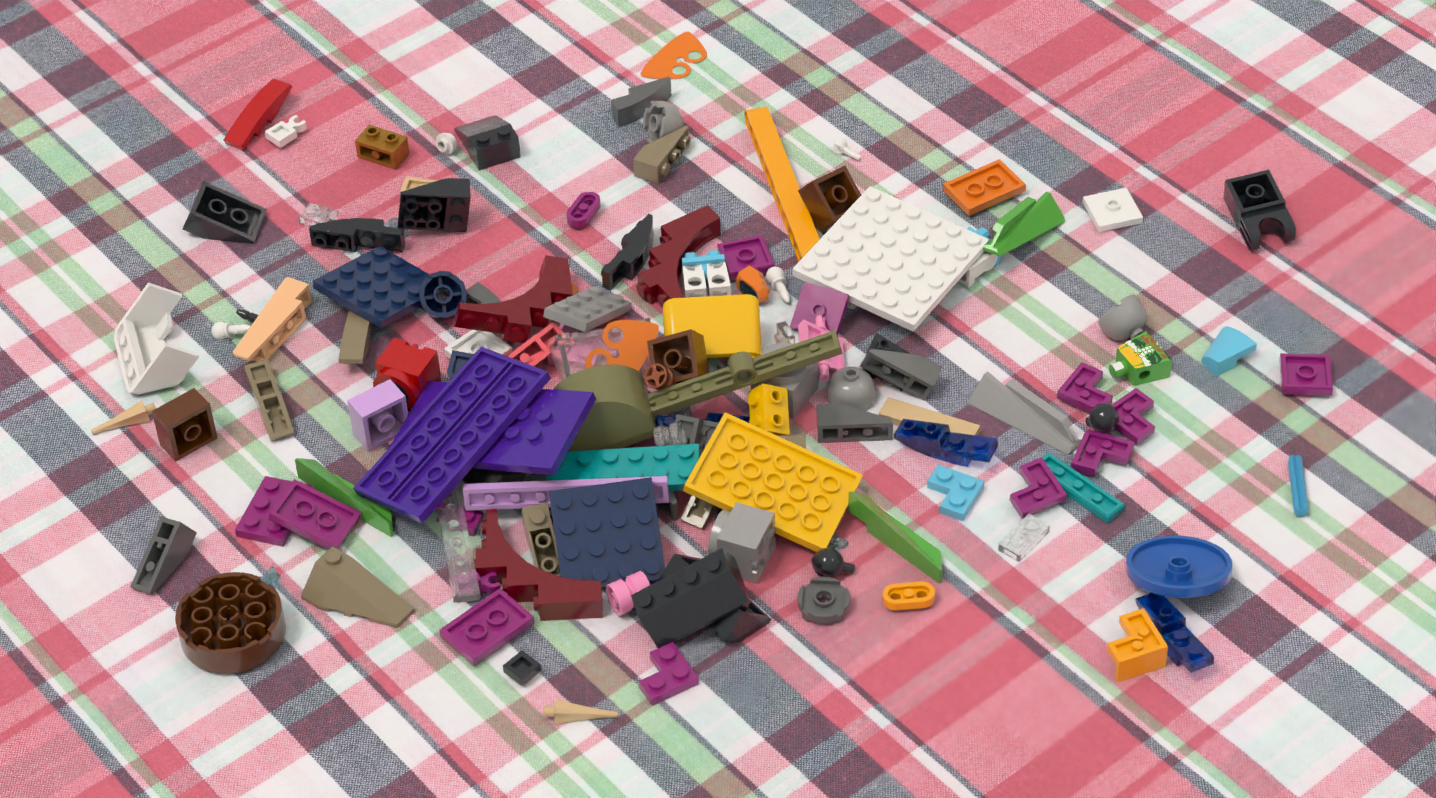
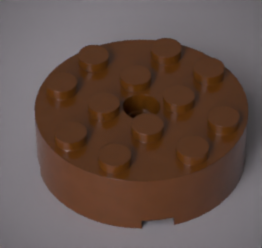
[175,572,286,674]

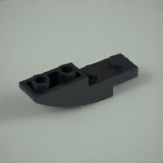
[601,214,654,291]
[309,218,405,252]

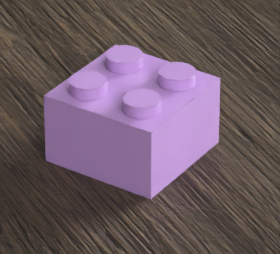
[347,379,408,452]

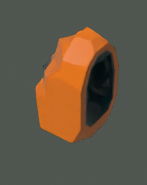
[736,266,771,303]

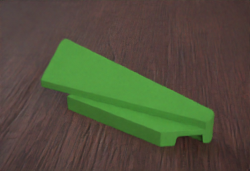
[983,191,1065,256]

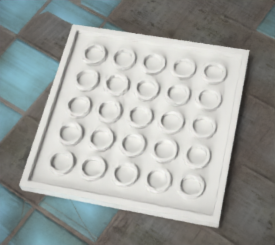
[792,187,989,332]

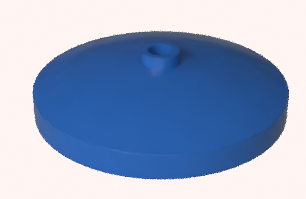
[1126,536,1233,598]

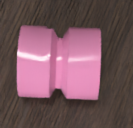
[606,571,650,616]

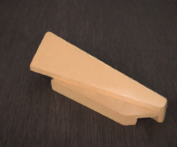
[233,277,313,362]

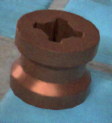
[644,363,675,390]

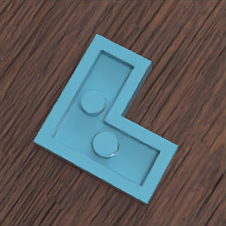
[927,465,984,521]

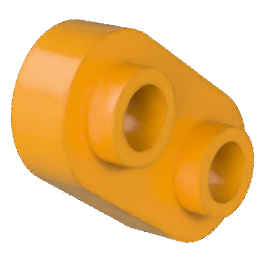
[882,581,935,610]

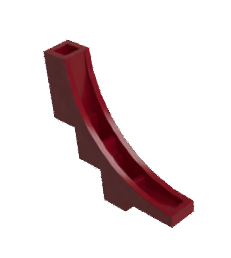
[636,205,721,308]
[454,255,573,343]
[471,509,603,621]

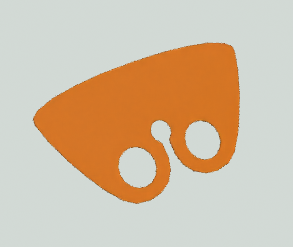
[641,32,707,79]
[585,320,659,371]

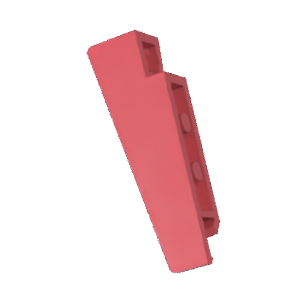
[508,321,569,367]

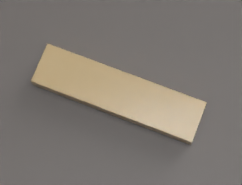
[879,397,980,448]

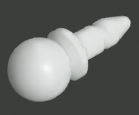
[766,267,790,303]
[211,322,251,340]

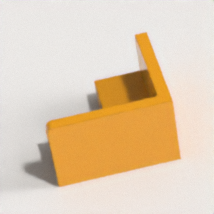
[1107,608,1168,682]

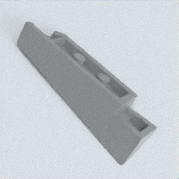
[968,371,1081,455]

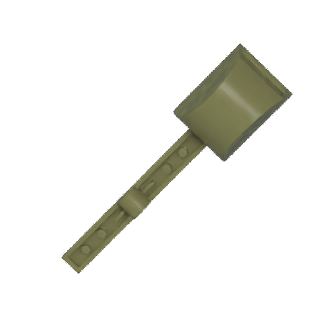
[554,330,843,452]

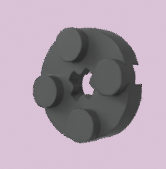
[798,577,850,624]

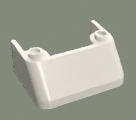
[114,283,199,395]

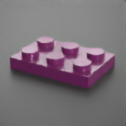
[235,476,312,547]
[268,479,361,550]
[439,588,535,666]

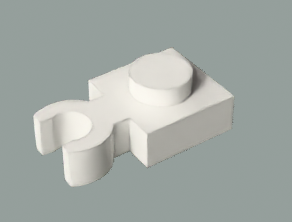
[265,115,307,148]

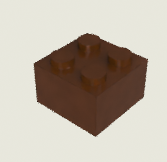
[798,166,861,231]
[647,329,709,385]
[152,388,217,462]

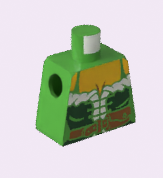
[1109,331,1172,386]

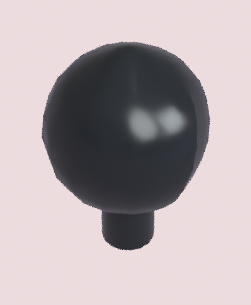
[1085,403,1119,434]
[811,547,855,578]

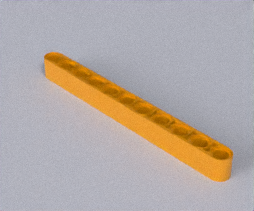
[744,106,820,262]

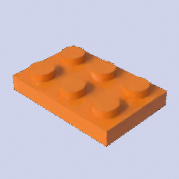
[943,159,1026,216]

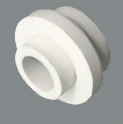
[436,133,457,155]

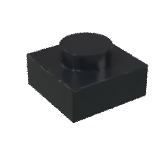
[503,650,541,686]

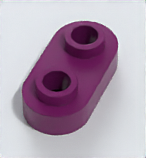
[566,192,601,228]

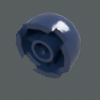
[419,271,467,319]

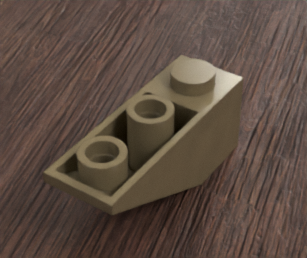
[633,126,691,184]
[521,502,561,577]

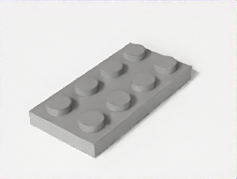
[543,287,632,332]

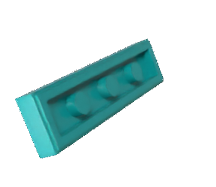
[1042,452,1125,524]

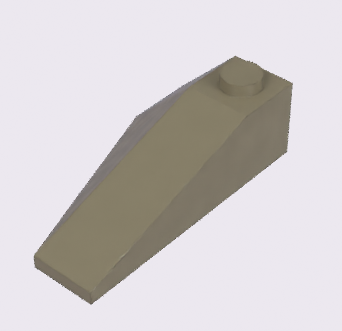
[301,546,415,628]

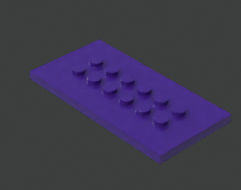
[353,347,551,524]
[388,381,596,475]

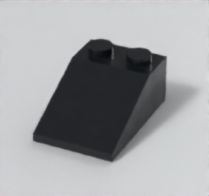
[454,115,521,170]
[182,181,267,244]

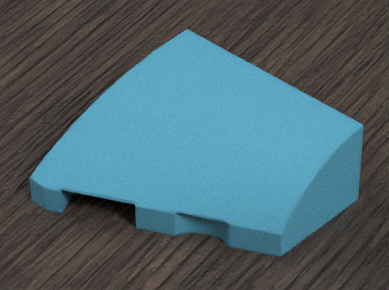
[1201,326,1257,377]

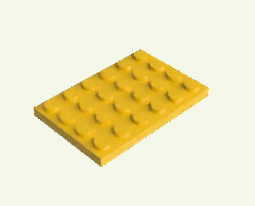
[683,412,863,552]

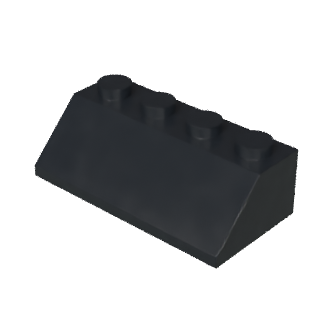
[631,548,751,648]
[659,553,771,642]

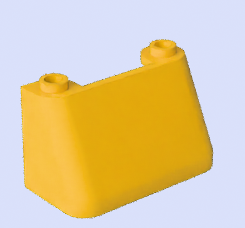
[663,294,762,358]

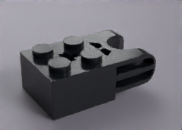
[1224,170,1296,251]

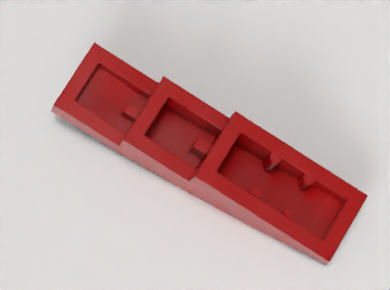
[223,78,293,151]

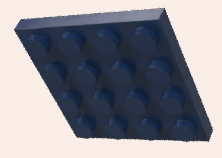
[313,246,430,329]
[549,477,665,589]

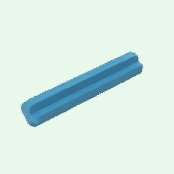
[1288,455,1309,517]

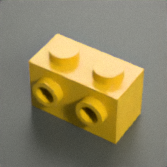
[748,383,790,436]

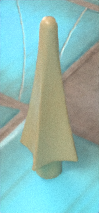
[91,400,156,434]
[544,699,619,724]

